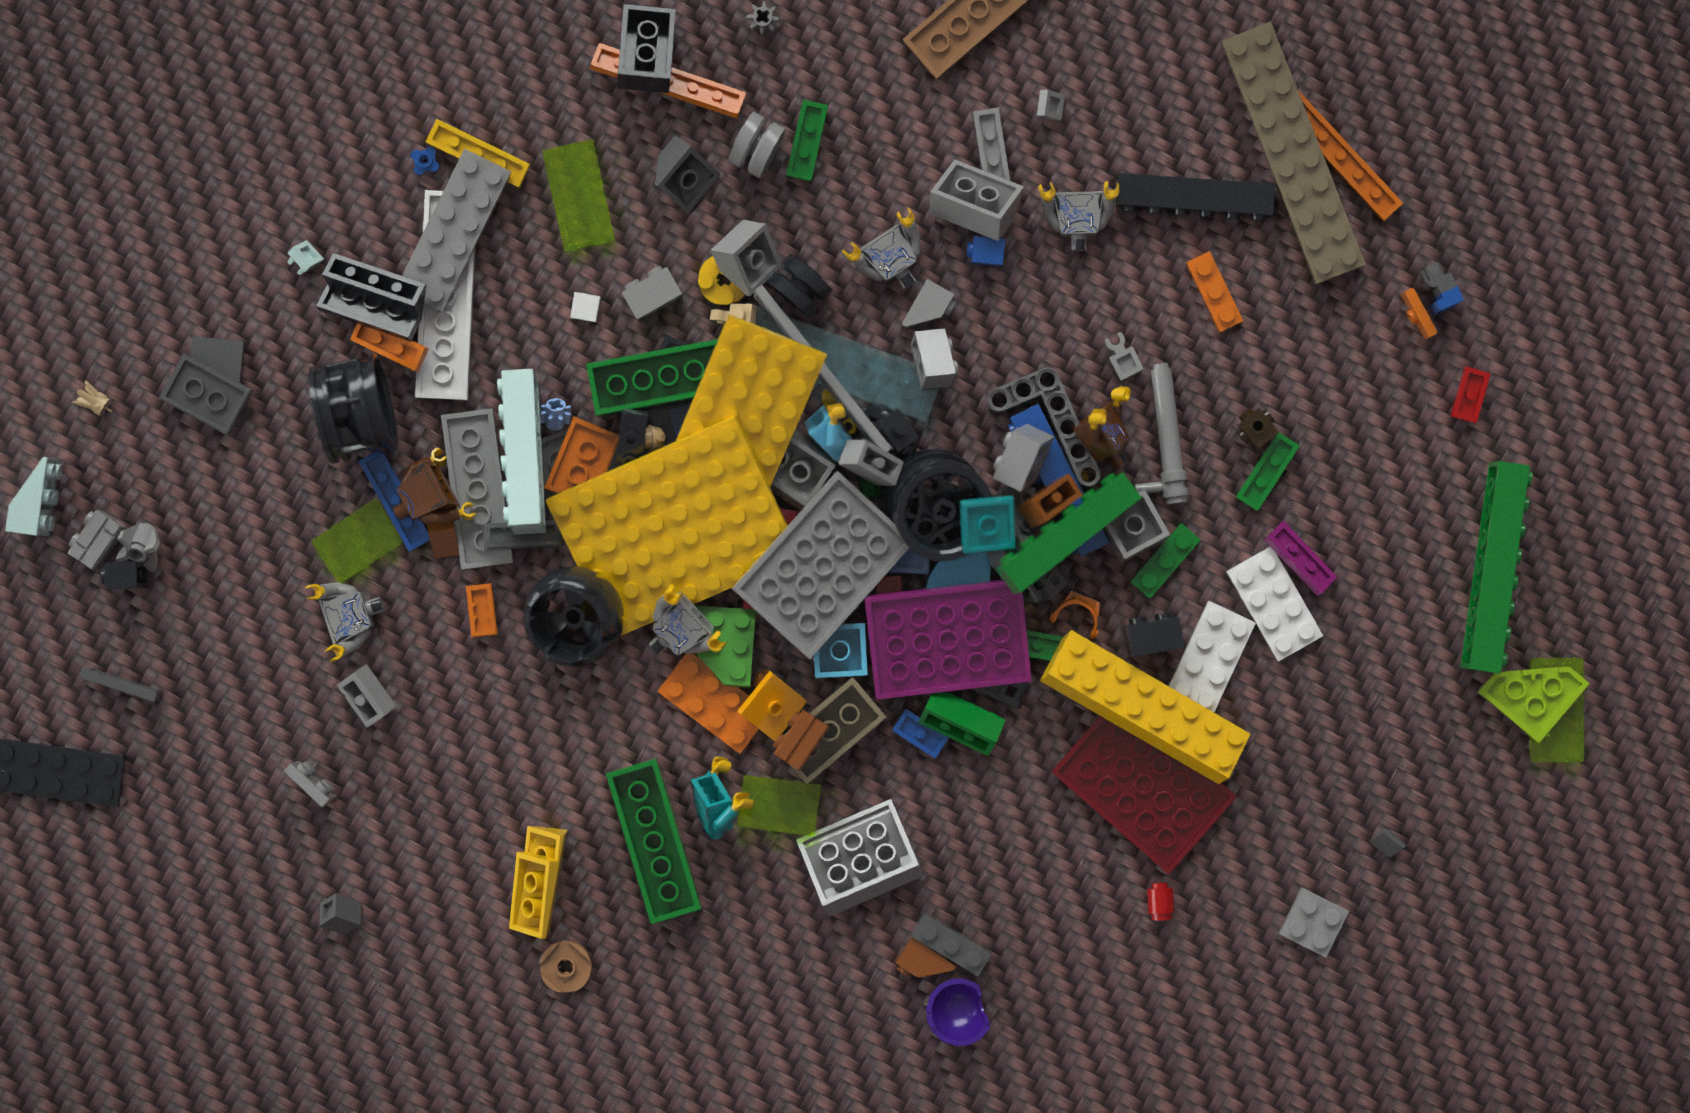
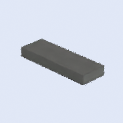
[80,667,162,702]

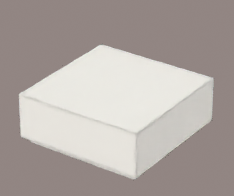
[570,292,601,322]

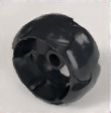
[523,566,624,667]

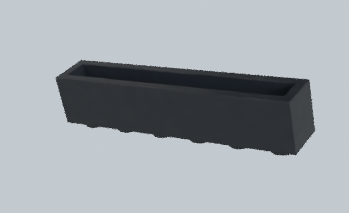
[1115,173,1275,222]

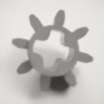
[747,1,779,36]

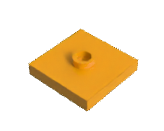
[737,671,807,741]

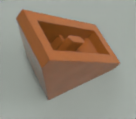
[428,521,459,558]

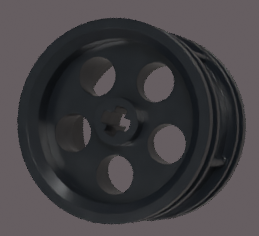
[308,353,398,464]

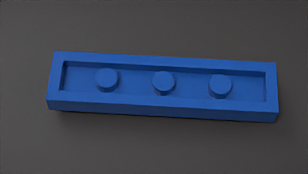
[359,451,430,552]

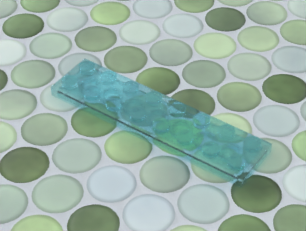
[749,303,939,422]

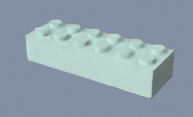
[497,369,546,535]

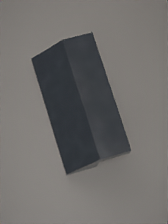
[316,253,427,342]

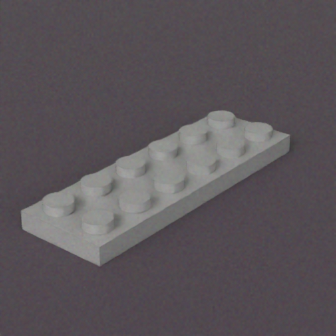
[402,149,512,312]
[441,408,514,570]

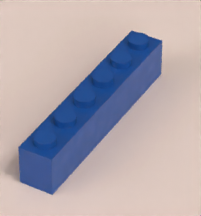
[1008,404,1109,557]

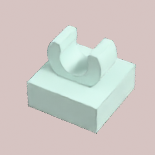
[288,240,324,275]

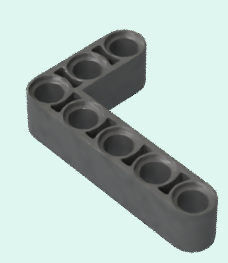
[988,368,1100,489]

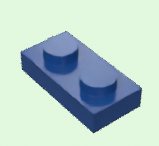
[892,709,949,758]

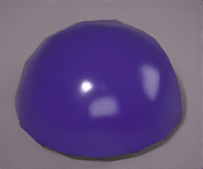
[926,978,990,1046]

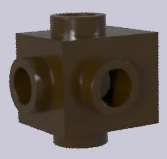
[1236,408,1279,449]

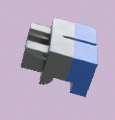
[1420,262,1464,317]

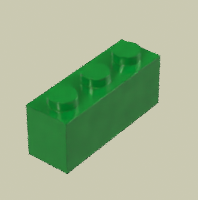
[918,691,1005,756]

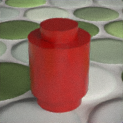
[1147,882,1174,921]

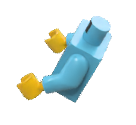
[804,390,853,462]

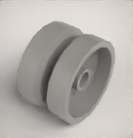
[728,111,786,179]

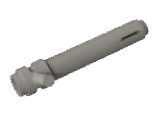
[1135,363,1189,504]

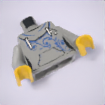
[1038,181,1119,251]
[842,208,920,289]
[305,582,385,662]
[649,585,727,655]

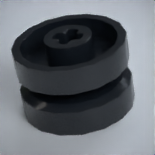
[766,254,833,319]

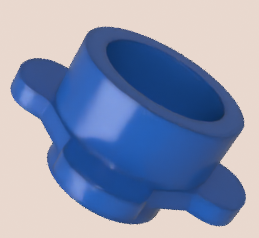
[411,147,439,175]

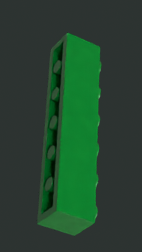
[996,473,1142,594]

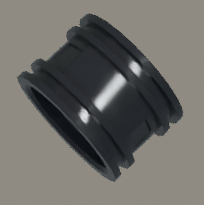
[884,448,992,561]

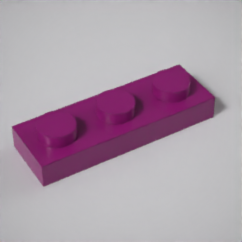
[1264,521,1337,596]

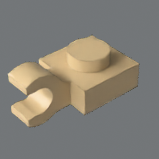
[710,304,758,324]

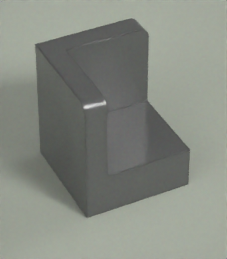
[319,893,361,935]

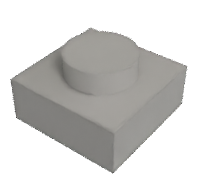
[1037,90,1065,121]

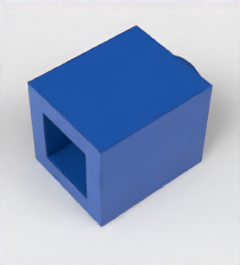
[966,236,1005,267]

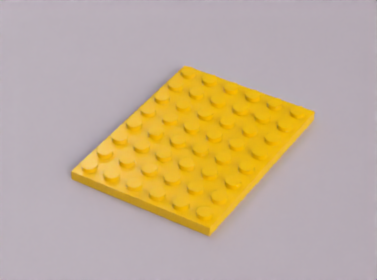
[546,415,788,636]

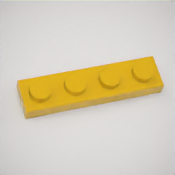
[425,119,531,188]

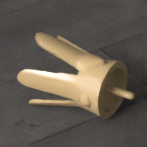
[71,380,112,416]

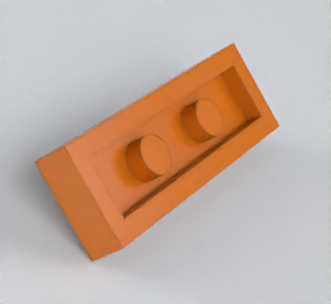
[1186,251,1243,333]
[350,324,429,372]

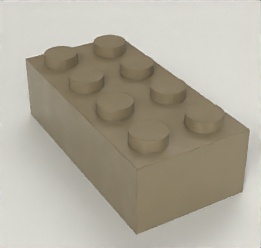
[773,677,886,785]

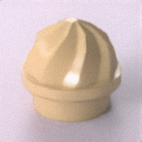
[644,425,666,451]

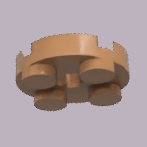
[540,940,592,993]

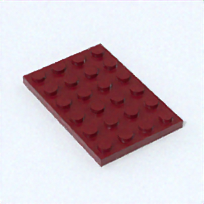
[1051,716,1237,874]

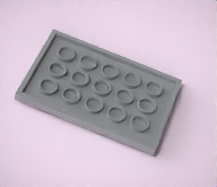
[732,472,909,659]

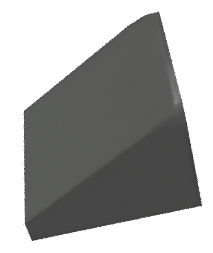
[1370,827,1405,857]

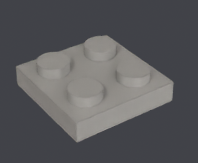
[284,761,337,807]
[1278,887,1349,957]

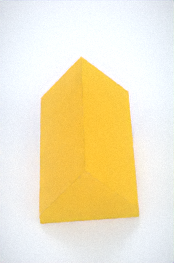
[509,826,568,939]

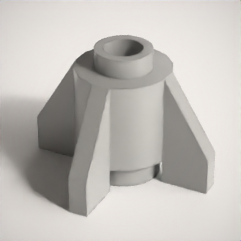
[115,523,160,572]

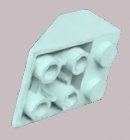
[5,457,62,536]

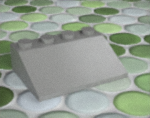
[796,799,924,917]

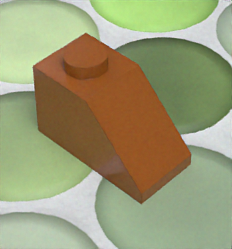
[895,936,956,978]

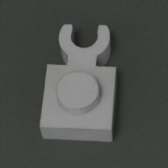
[1104,332,1144,381]

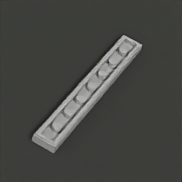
[754,285,892,453]

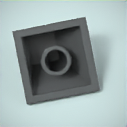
[655,135,721,214]

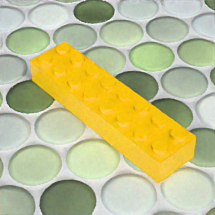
[1040,630,1250,784]

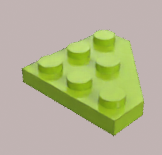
[1478,666,1590,743]

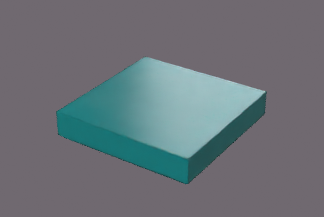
[960,496,1016,554]

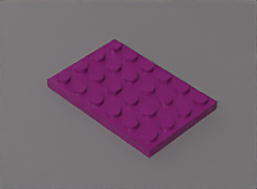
[865,580,1032,700]

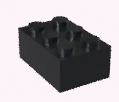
[617,4,676,93]

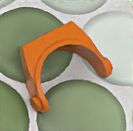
[1049,590,1100,639]

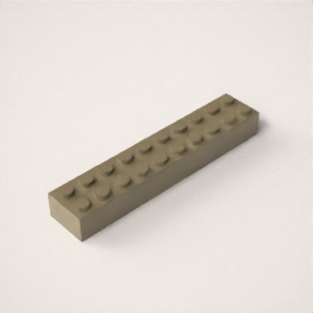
[1221,21,1366,285]

